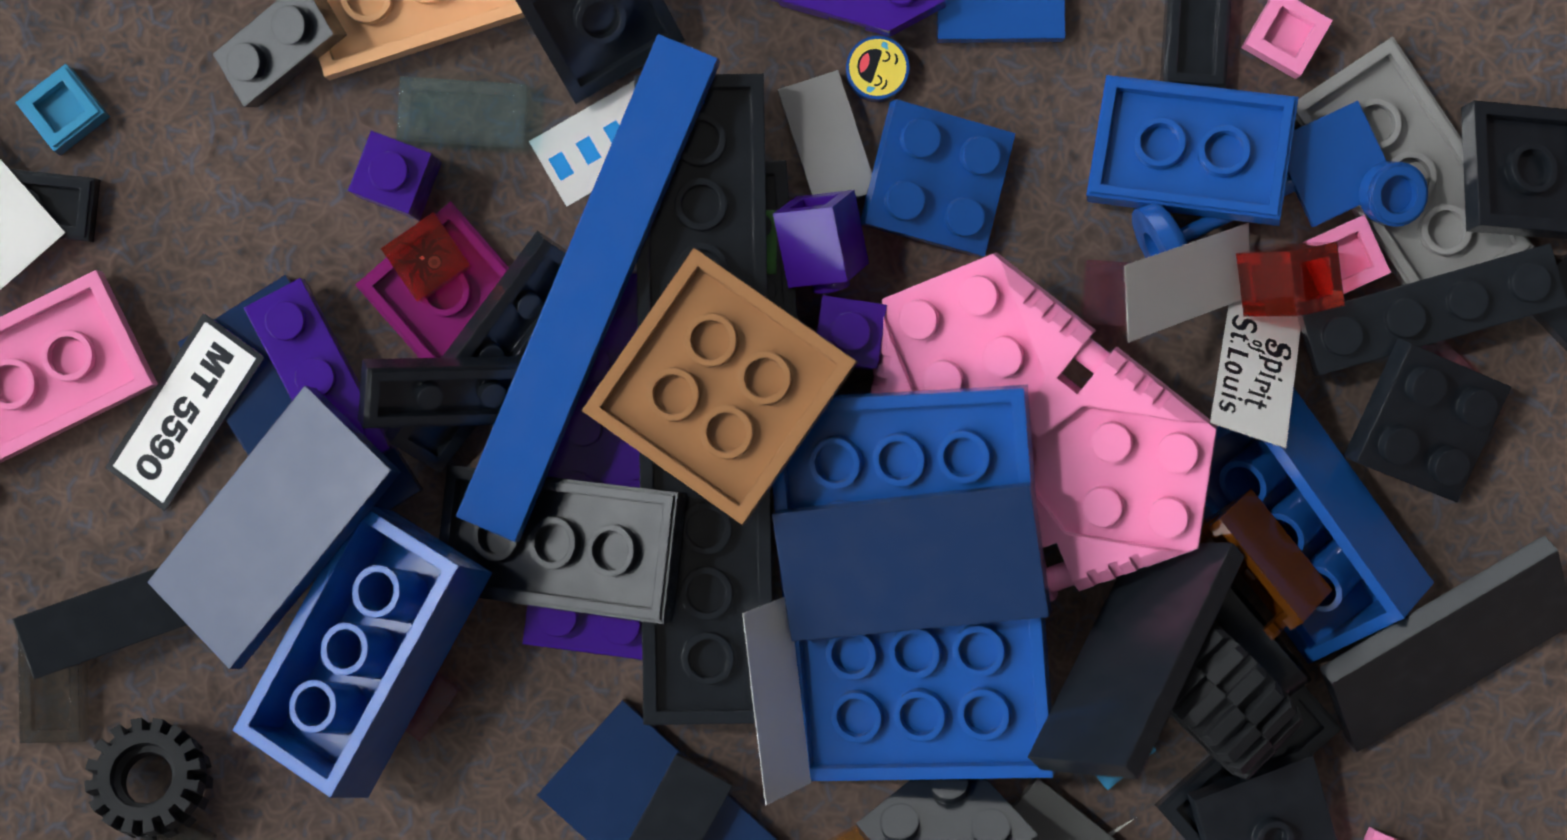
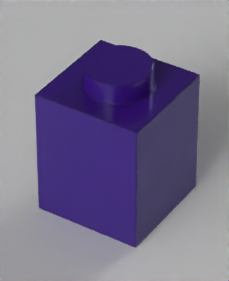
[348,130,442,221]
[773,190,869,294]
[816,295,887,371]

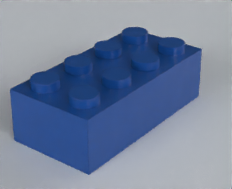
[233,506,492,798]

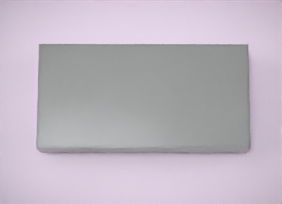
[778,70,872,199]

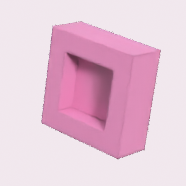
[1241,0,1333,80]
[1301,215,1391,301]

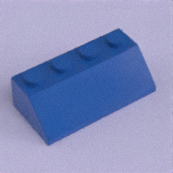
[1204,388,1434,664]

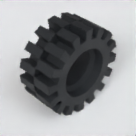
[84,717,213,840]

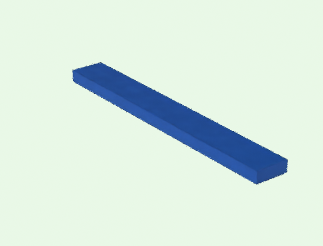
[456,34,720,542]

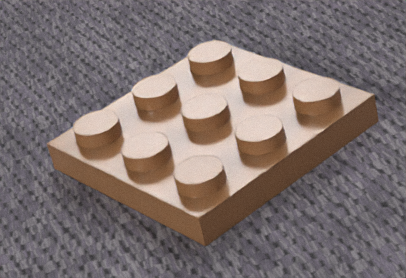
[582,248,858,525]

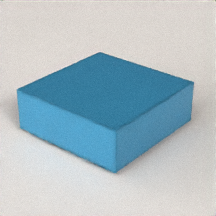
[15,64,110,156]

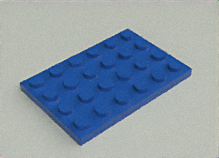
[773,385,1056,781]

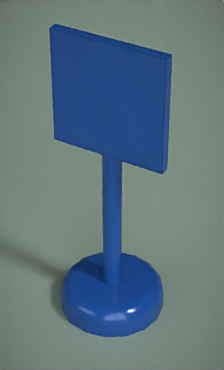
[1132,100,1386,258]

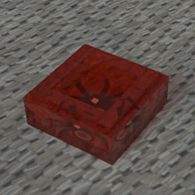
[380,212,472,302]

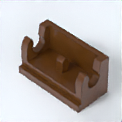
[1200,489,1333,640]

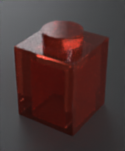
[1236,242,1345,317]

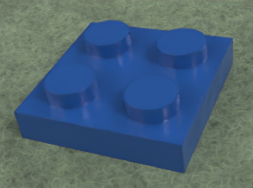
[860,99,1016,257]

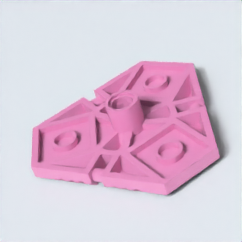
[871,252,1218,602]

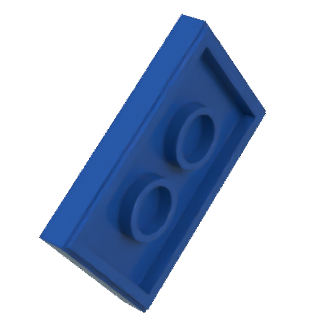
[1086,75,1299,226]

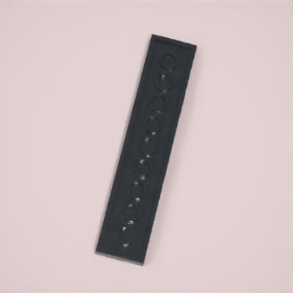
[634,73,772,725]

